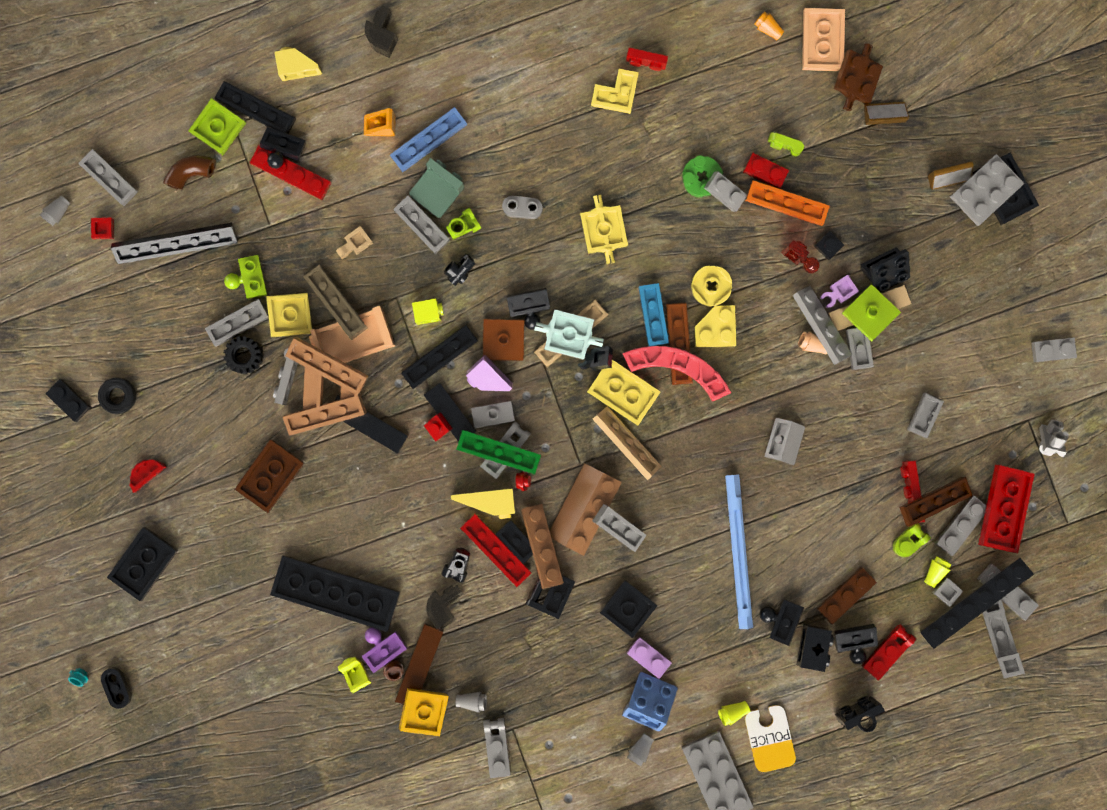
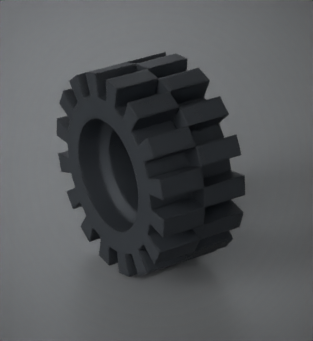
[223,336,264,374]

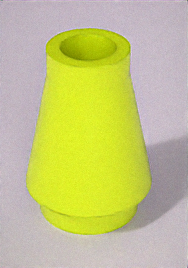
[924,556,952,588]
[718,701,750,726]

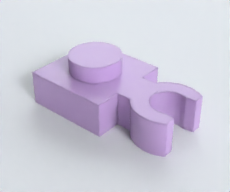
[820,275,859,308]

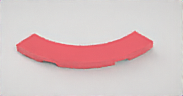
[623,346,731,402]

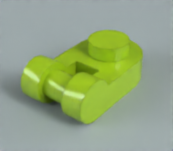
[767,132,804,157]
[893,523,931,557]

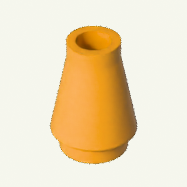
[754,11,784,41]

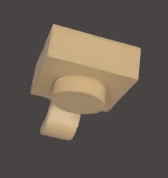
[336,226,373,259]

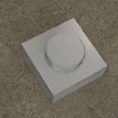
[932,577,963,607]

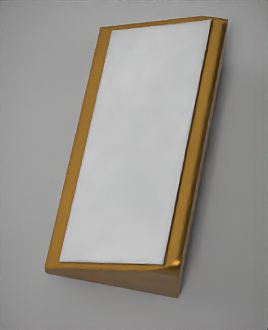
[864,102,909,125]
[928,162,974,190]

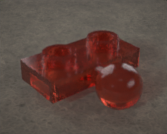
[781,240,820,274]

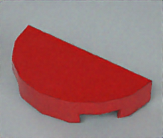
[129,459,167,493]

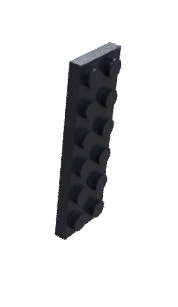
[270,555,400,632]

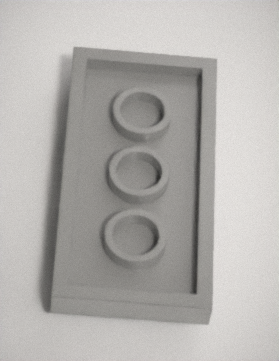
[681,730,754,810]

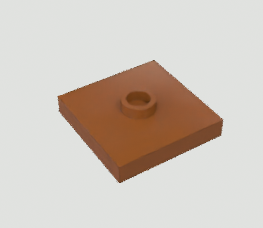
[483,319,524,361]

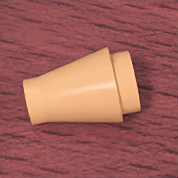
[798,331,827,354]

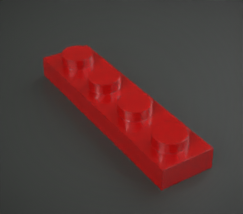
[249,145,331,200]
[460,514,532,587]

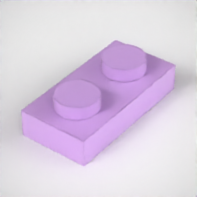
[627,637,672,679]

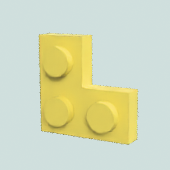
[591,69,639,114]

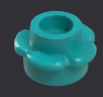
[68,668,89,687]

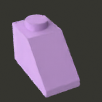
[466,355,513,391]

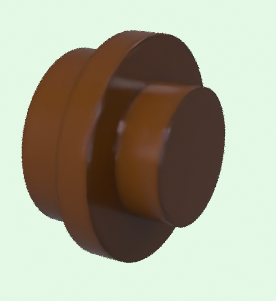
[383,661,404,681]

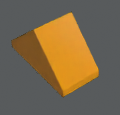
[364,108,396,136]

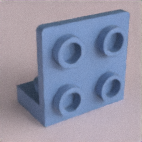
[622,672,678,732]

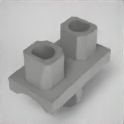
[1039,419,1067,457]

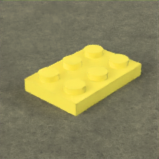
[587,360,660,426]

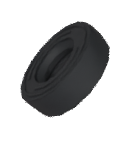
[98,378,136,414]

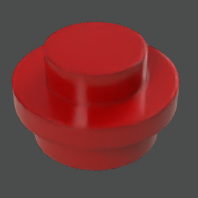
[515,471,531,491]

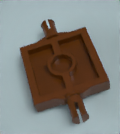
[834,44,883,111]

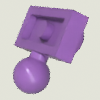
[362,627,408,673]

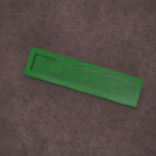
[456,430,541,474]

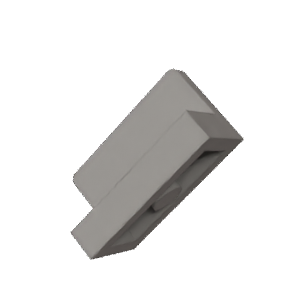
[764,418,805,465]

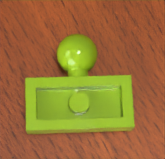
[224,255,267,299]

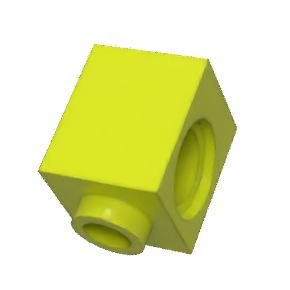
[412,299,444,325]

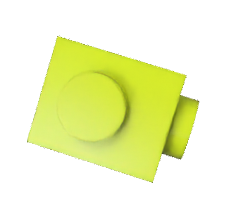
[338,657,371,693]

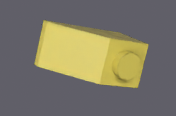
[274,47,322,81]

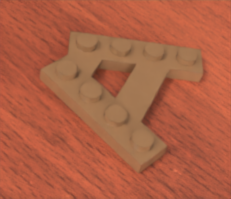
[283,337,369,436]

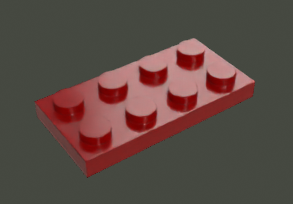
[978,465,1035,554]

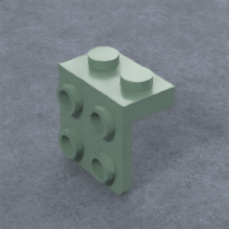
[409,158,464,218]

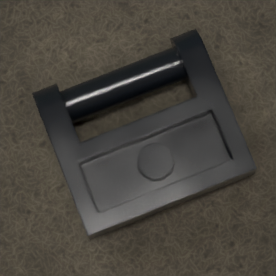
[525,575,575,619]

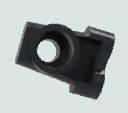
[444,253,476,286]
[441,548,470,583]

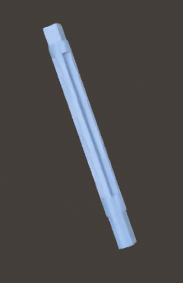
[725,474,753,629]

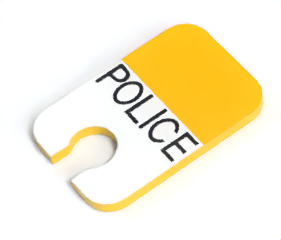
[745,705,796,772]

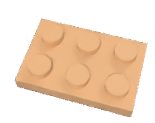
[802,8,845,71]

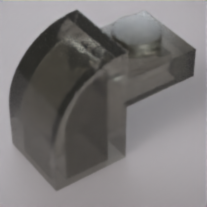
[365,6,398,58]
[426,585,464,631]

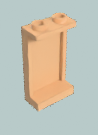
[309,306,395,363]

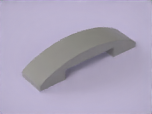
[982,599,1025,679]

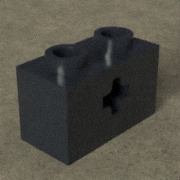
[797,624,834,672]

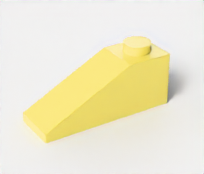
[451,488,516,519]

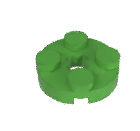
[682,155,723,197]

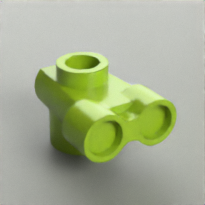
[446,208,482,240]

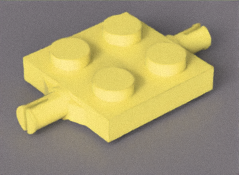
[580,195,628,264]

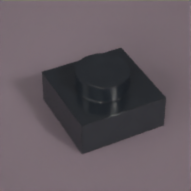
[814,231,844,261]

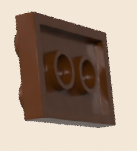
[234,439,305,513]

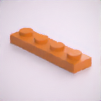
[745,180,830,226]

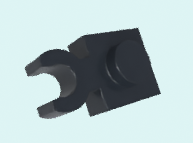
[578,346,613,370]

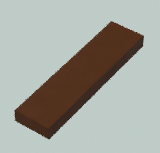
[899,477,973,526]
[395,624,444,705]

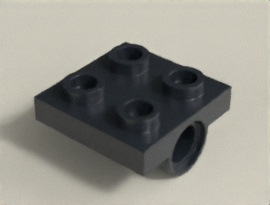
[835,696,885,732]

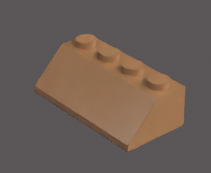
[550,463,622,556]

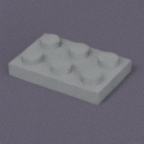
[950,154,1025,226]

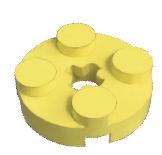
[691,266,732,307]

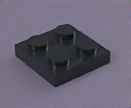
[600,580,657,638]

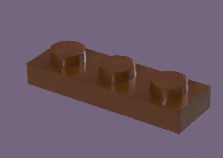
[817,567,877,624]

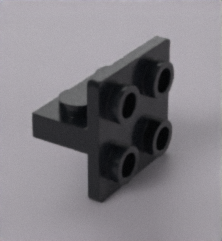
[860,247,910,292]

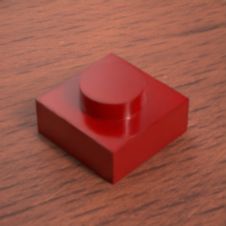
[91,217,114,240]
[424,412,453,442]

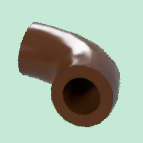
[163,155,216,191]

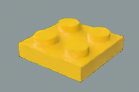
[399,688,449,736]

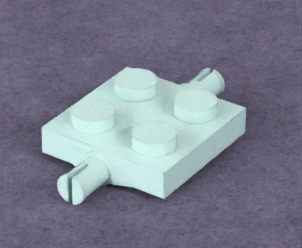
[535,309,604,360]

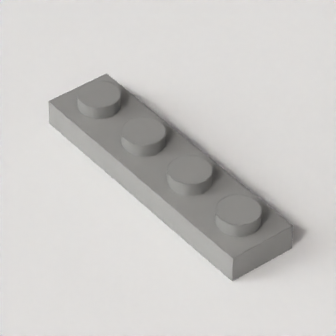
[792,286,852,365]

